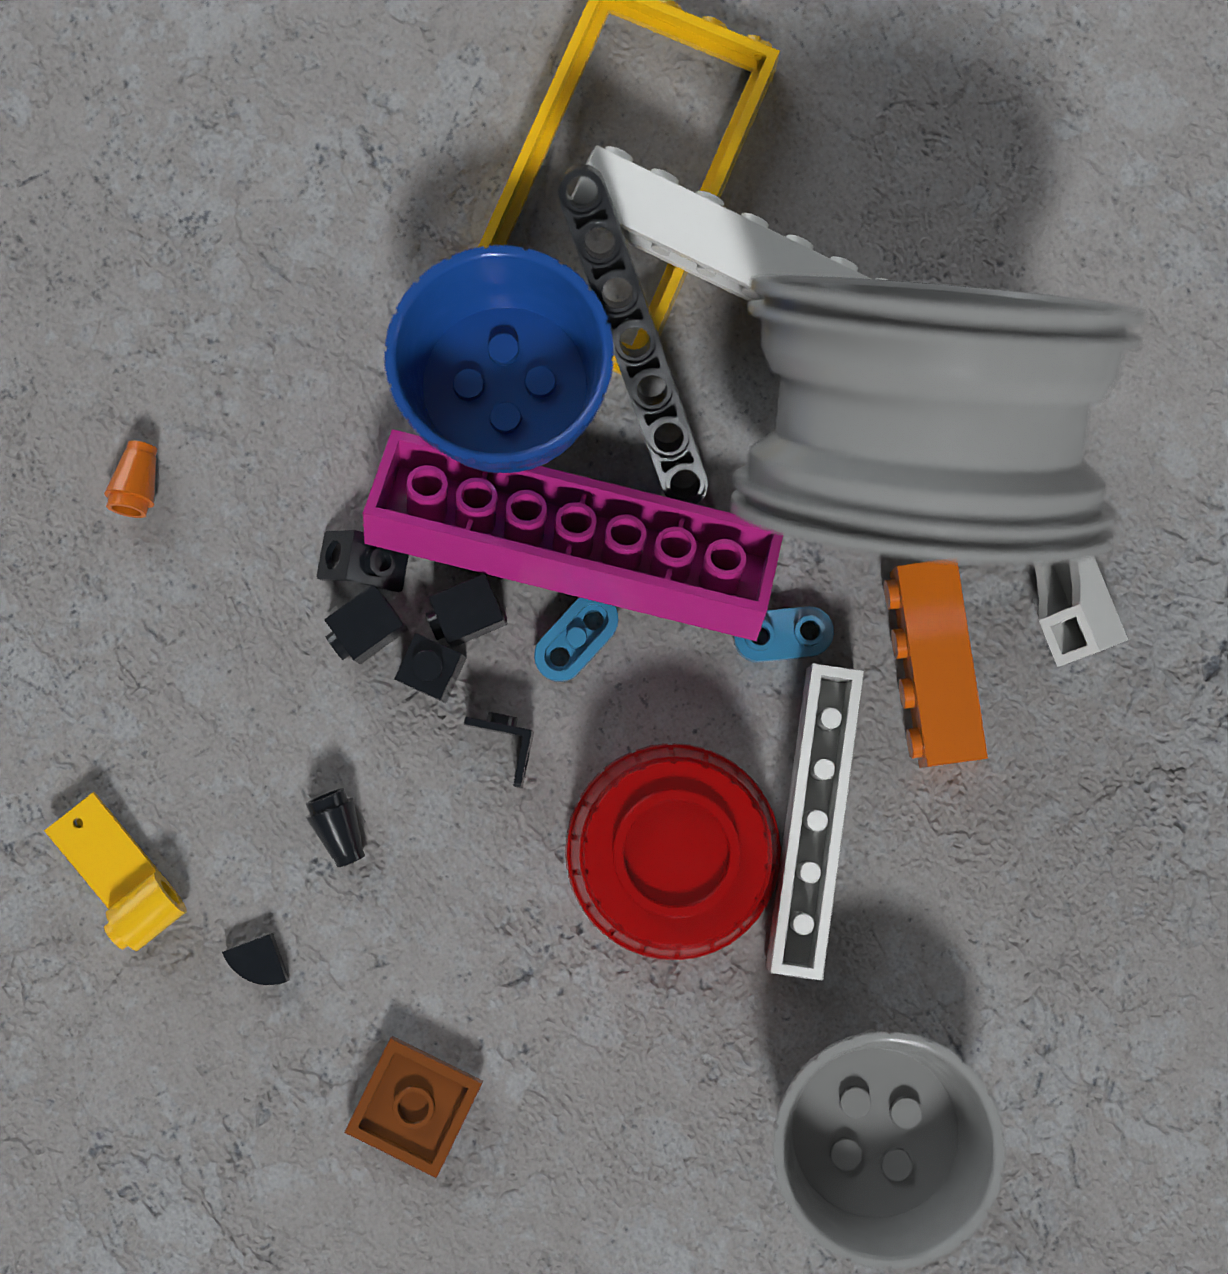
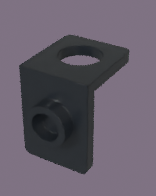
[317,530,409,592]
[464,712,534,788]

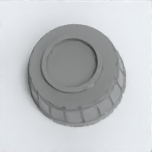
[772,1031,1006,1269]

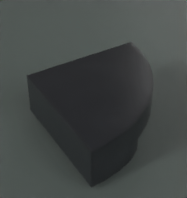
[222,933,290,985]

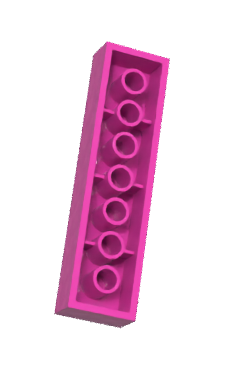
[363,429,784,641]

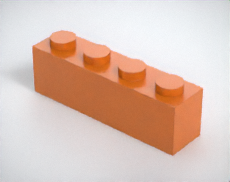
[884,560,988,768]

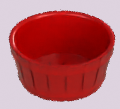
[565,743,781,960]

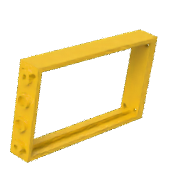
[478,0,780,375]

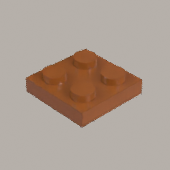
[344,1036,483,1178]

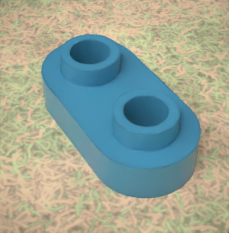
[534,598,618,682]
[733,606,834,663]

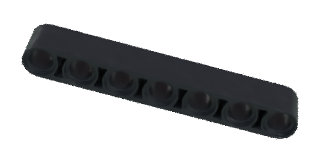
[558,164,708,504]

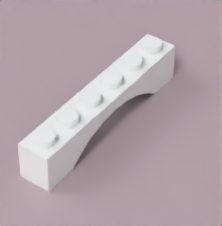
[1034,557,1128,667]

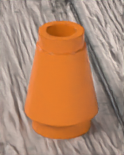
[104,441,157,518]

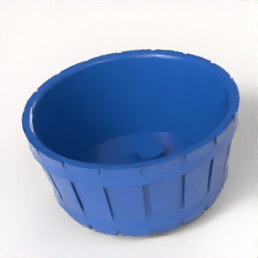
[384,245,614,473]

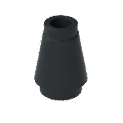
[306,788,365,867]

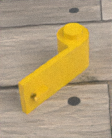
[44,792,187,951]

